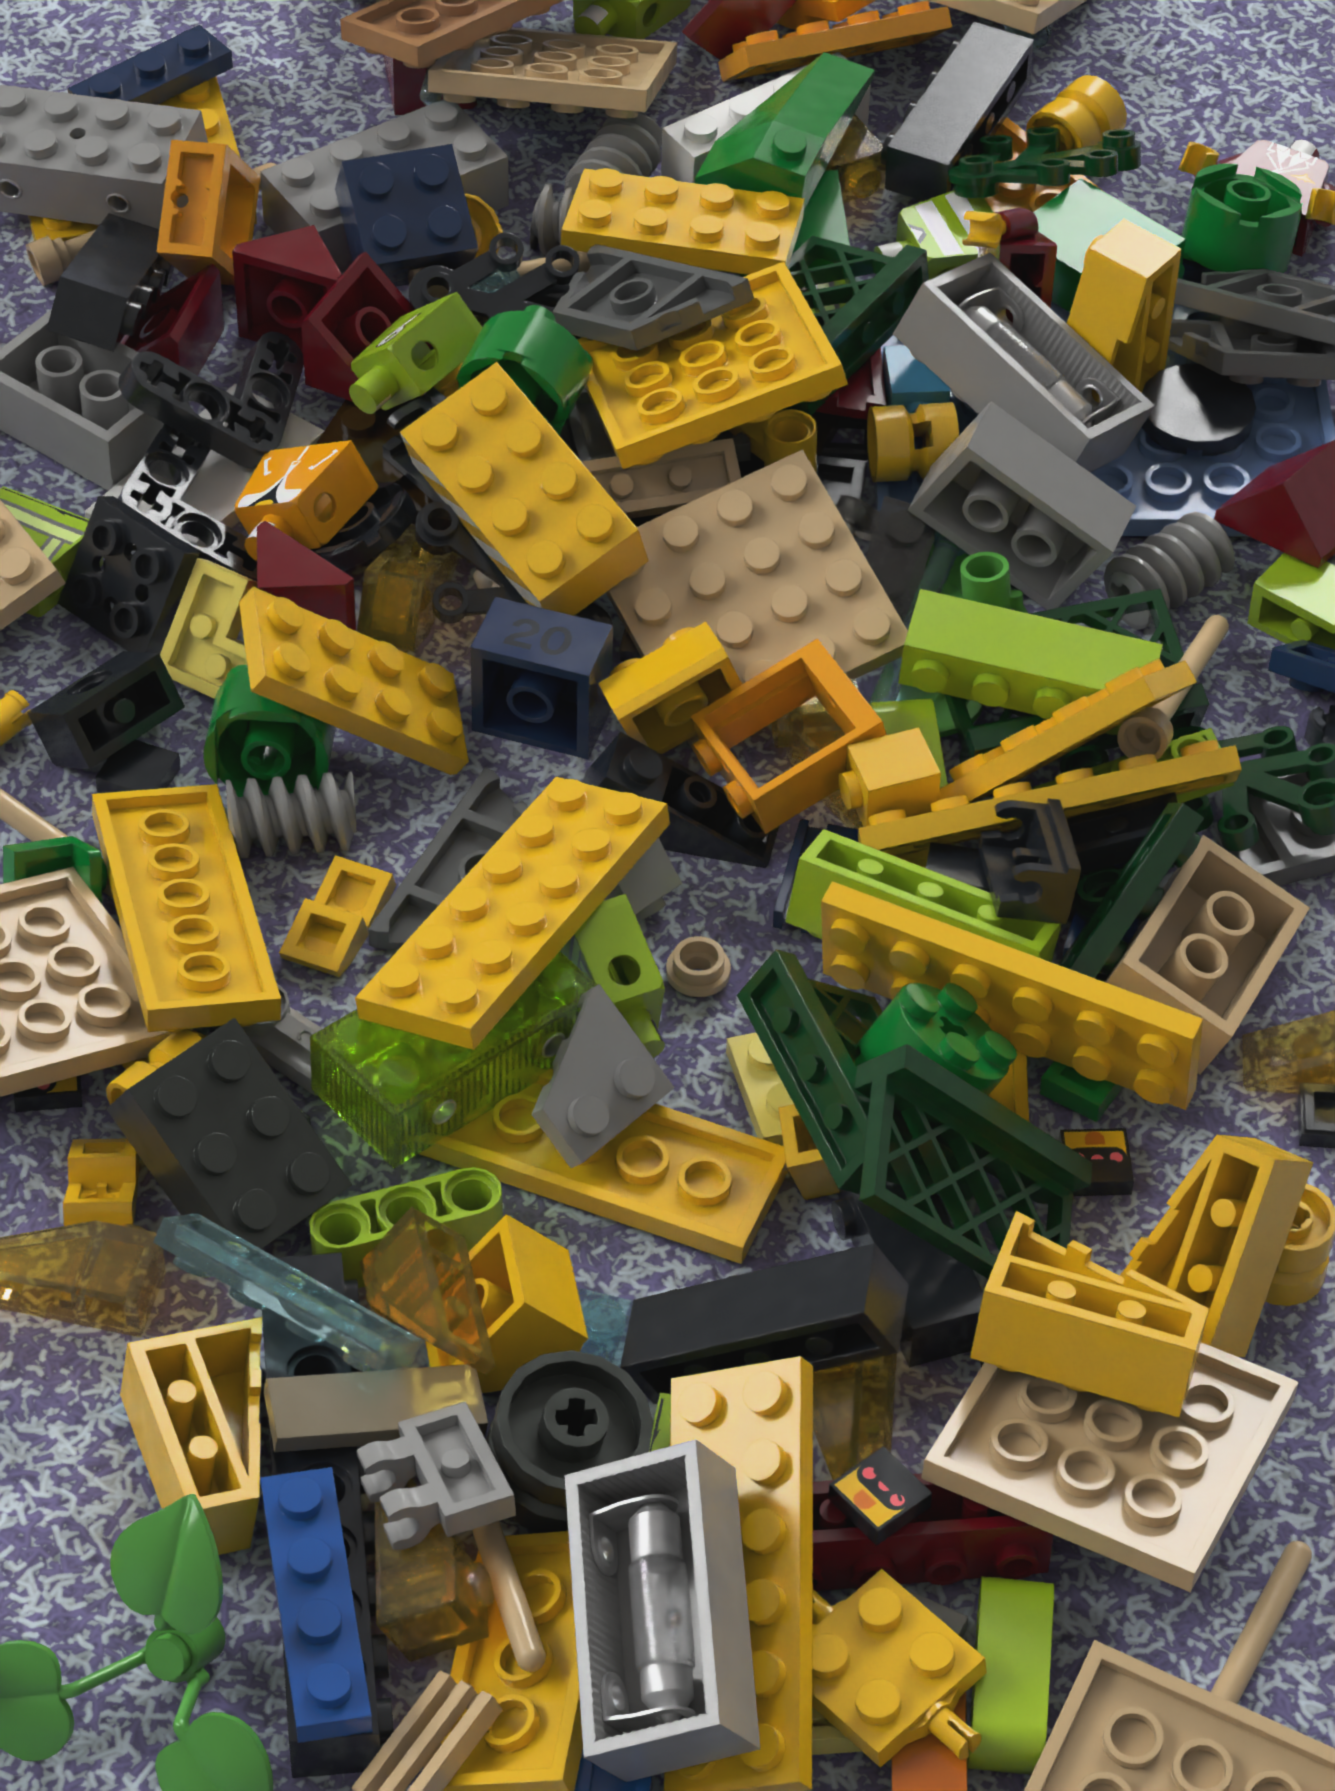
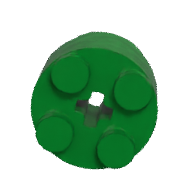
[1181,163,1303,273]
[456,305,593,435]
[203,665,336,797]
[854,983,1017,1117]

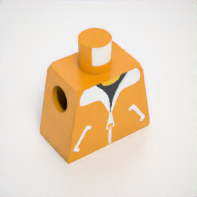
[235,440,379,561]

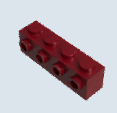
[813,1473,1054,1592]

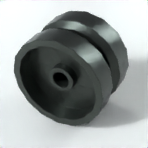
[486,1350,654,1533]

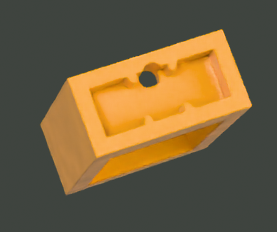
[156,140,260,286]
[690,638,887,834]

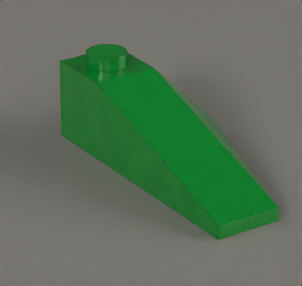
[694,52,875,209]

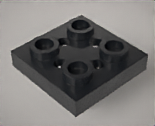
[57,496,200,654]

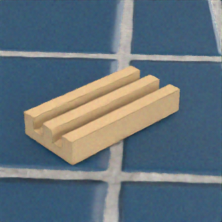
[351,1670,503,1791]

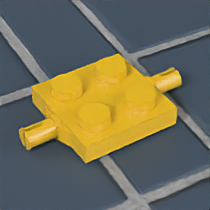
[812,1569,987,1768]

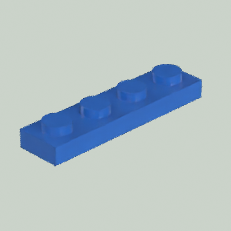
[260,1467,373,1743]

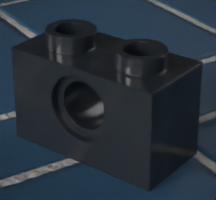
[27,651,185,769]

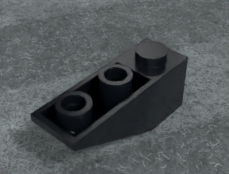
[582,732,779,868]

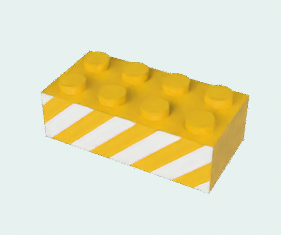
[400,362,649,616]

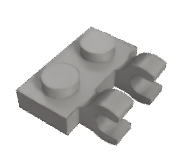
[357,1401,516,1550]

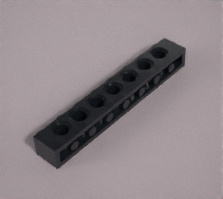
[259,1252,394,1778]

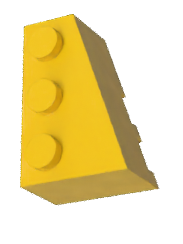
[1067,219,1181,403]
[1120,1134,1314,1357]
[970,1211,1209,1417]
[120,1317,262,1555]

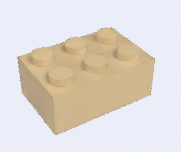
[1104,835,1310,1075]

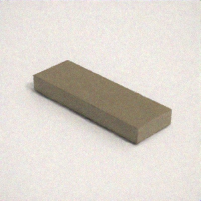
[264,1364,488,1452]

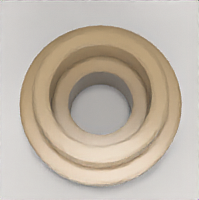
[666,936,731,997]

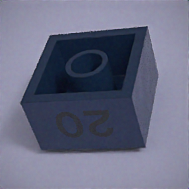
[335,144,478,287]
[470,597,613,760]

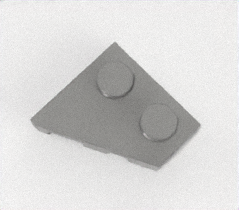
[531,984,675,1168]

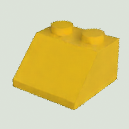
[598,621,742,754]
[418,1214,589,1393]

